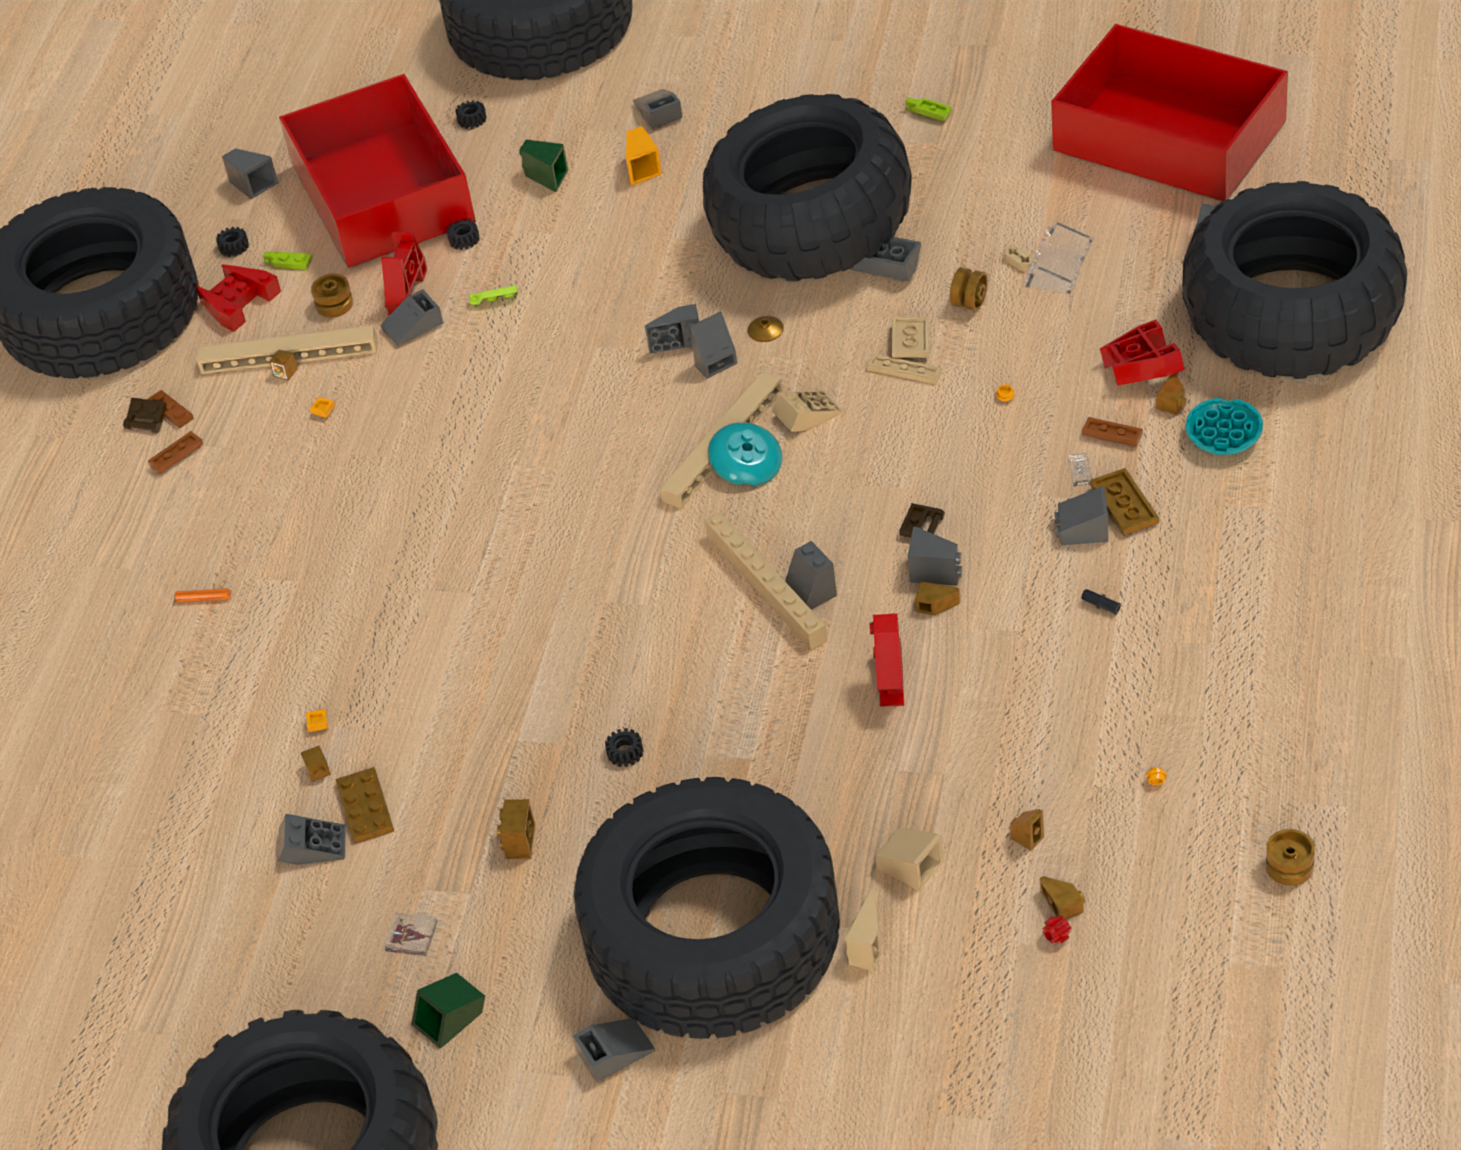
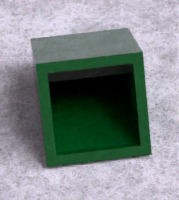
[519,139,568,192]
[411,972,485,1048]

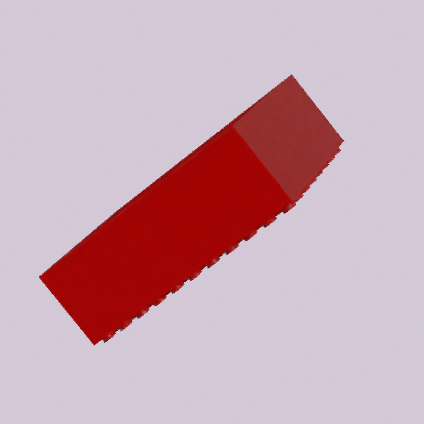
[1051,23,1288,201]
[279,74,476,268]

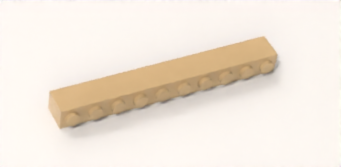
[197,326,377,374]
[660,372,783,509]
[704,511,827,650]

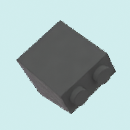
[222,148,278,199]
[1054,487,1108,545]
[908,527,963,585]
[785,541,837,610]

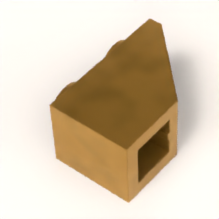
[915,582,960,615]

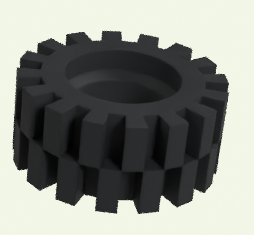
[455,100,487,129]
[447,219,480,250]
[216,227,249,257]
[605,728,644,767]

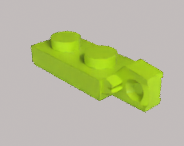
[905,97,952,121]
[263,251,312,270]
[469,285,518,305]

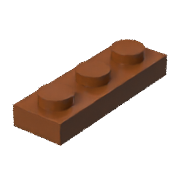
[148,390,194,428]
[1082,417,1143,447]
[148,431,203,474]

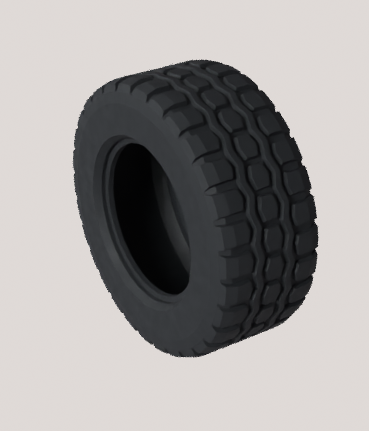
[439,0,633,80]
[0,187,199,378]
[574,777,840,1039]

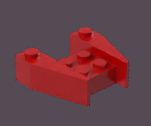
[381,232,428,315]
[196,264,281,332]
[1099,319,1185,386]
[869,613,905,707]

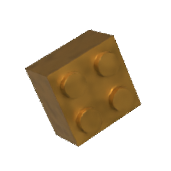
[497,799,535,859]

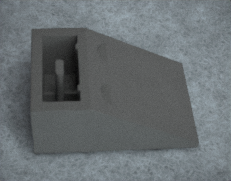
[633,89,683,128]
[380,289,443,346]
[645,304,699,354]
[689,311,738,379]
[277,814,346,865]
[573,1018,656,1082]

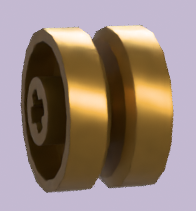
[950,267,988,311]
[311,273,353,317]
[1266,829,1315,886]

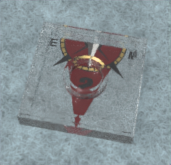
[384,912,438,956]

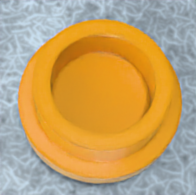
[996,384,1015,401]
[1146,767,1167,785]

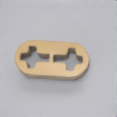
[1005,246,1034,271]

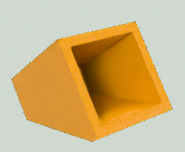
[625,126,662,185]

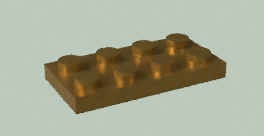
[1090,468,1159,535]
[335,767,394,844]

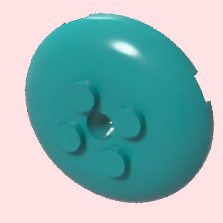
[1185,398,1263,455]
[708,422,783,487]

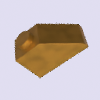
[1156,374,1187,415]
[1010,809,1044,851]
[1040,876,1085,920]

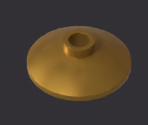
[748,316,784,342]

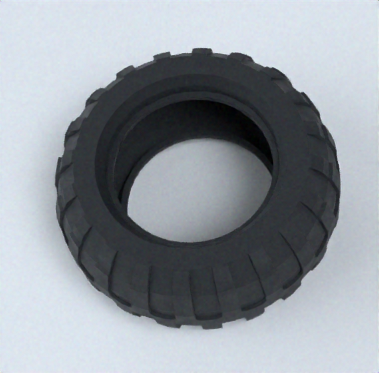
[703,94,912,281]
[1182,181,1407,379]
[162,1010,438,1150]

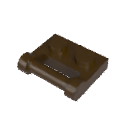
[123,398,167,433]
[899,503,945,537]

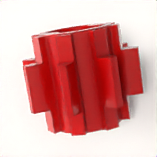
[1042,916,1072,944]

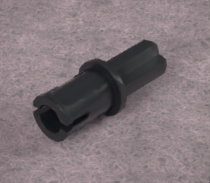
[1081,589,1121,615]

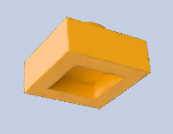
[310,397,335,418]
[306,709,329,732]

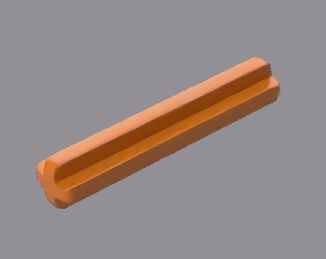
[174,588,231,603]

